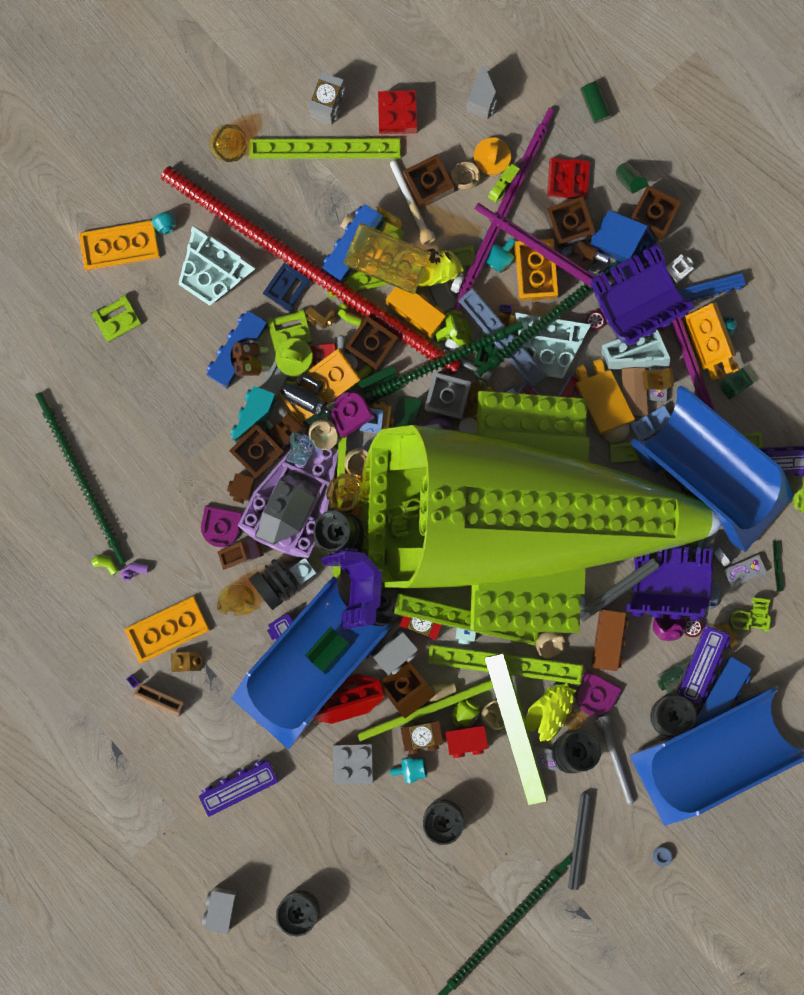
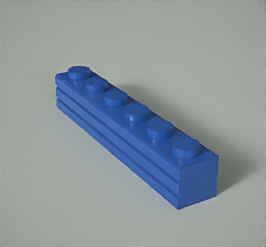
[677,273,746,302]

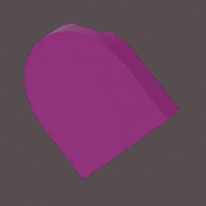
[331,392,375,438]
[201,506,243,547]
[576,670,622,716]

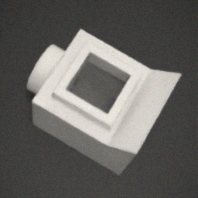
[666,254,694,286]

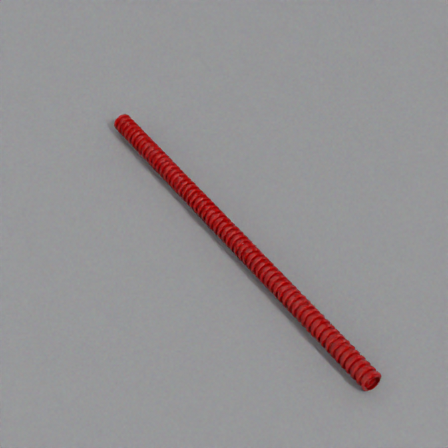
[161,166,461,375]

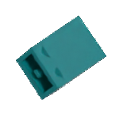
[230,385,277,443]

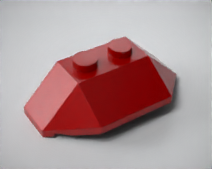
[313,674,384,724]

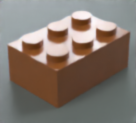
[591,610,628,671]

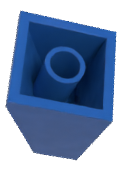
[591,210,657,266]

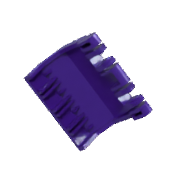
[590,244,694,345]
[627,546,713,621]
[322,548,382,629]

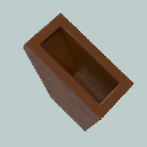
[218,539,264,570]

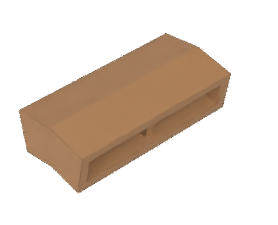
[622,368,648,417]
[134,683,184,717]

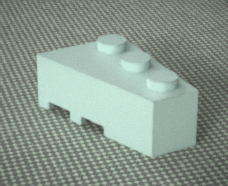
[601,329,670,370]

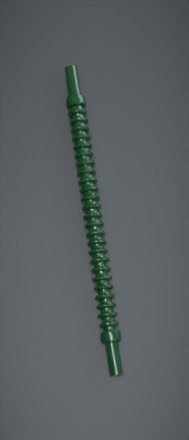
[475,261,619,377]
[362,321,524,403]
[35,392,127,565]
[437,856,573,995]

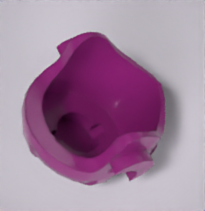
[653,614,687,641]

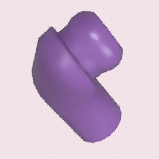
[423,416,453,430]
[121,562,149,581]

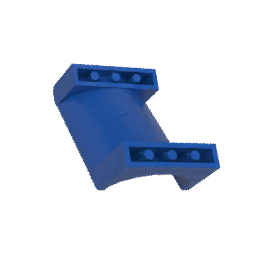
[631,385,794,552]
[231,576,392,750]
[630,685,804,826]

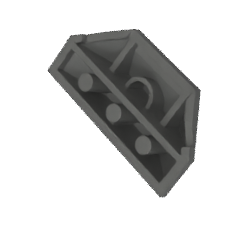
[256,470,315,545]

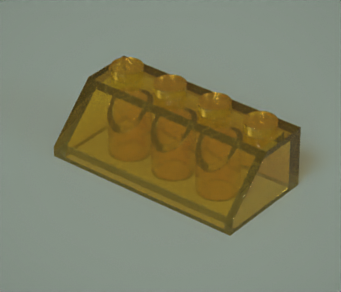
[343,223,431,294]

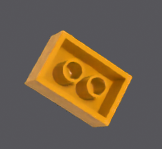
[514,239,558,302]
[386,281,446,339]

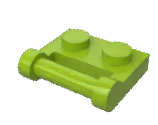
[91,294,142,343]
[267,309,312,352]

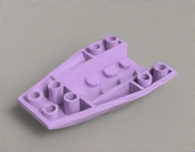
[238,435,338,558]

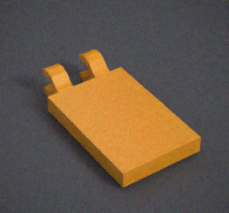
[683,302,739,381]
[575,358,635,435]

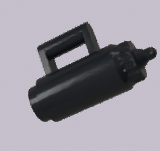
[281,372,330,416]

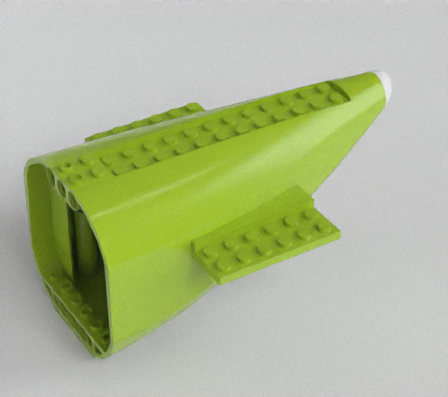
[360,391,722,633]

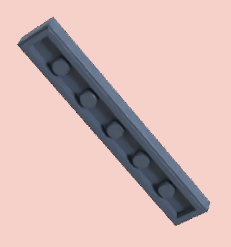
[458,288,548,388]

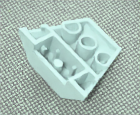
[179,226,256,306]
[515,313,591,378]

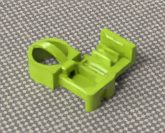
[488,164,520,203]
[386,499,420,538]
[729,597,771,632]

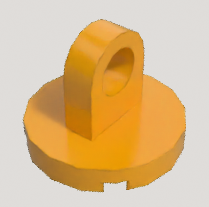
[474,137,511,176]

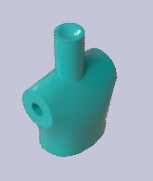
[485,238,515,273]
[390,757,427,783]

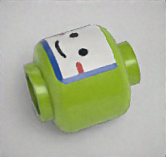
[451,699,480,728]

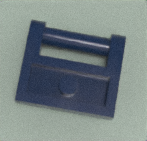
[263,263,312,313]

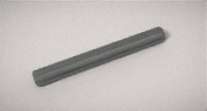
[580,559,660,621]
[568,793,591,890]

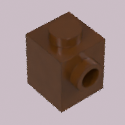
[227,473,255,504]

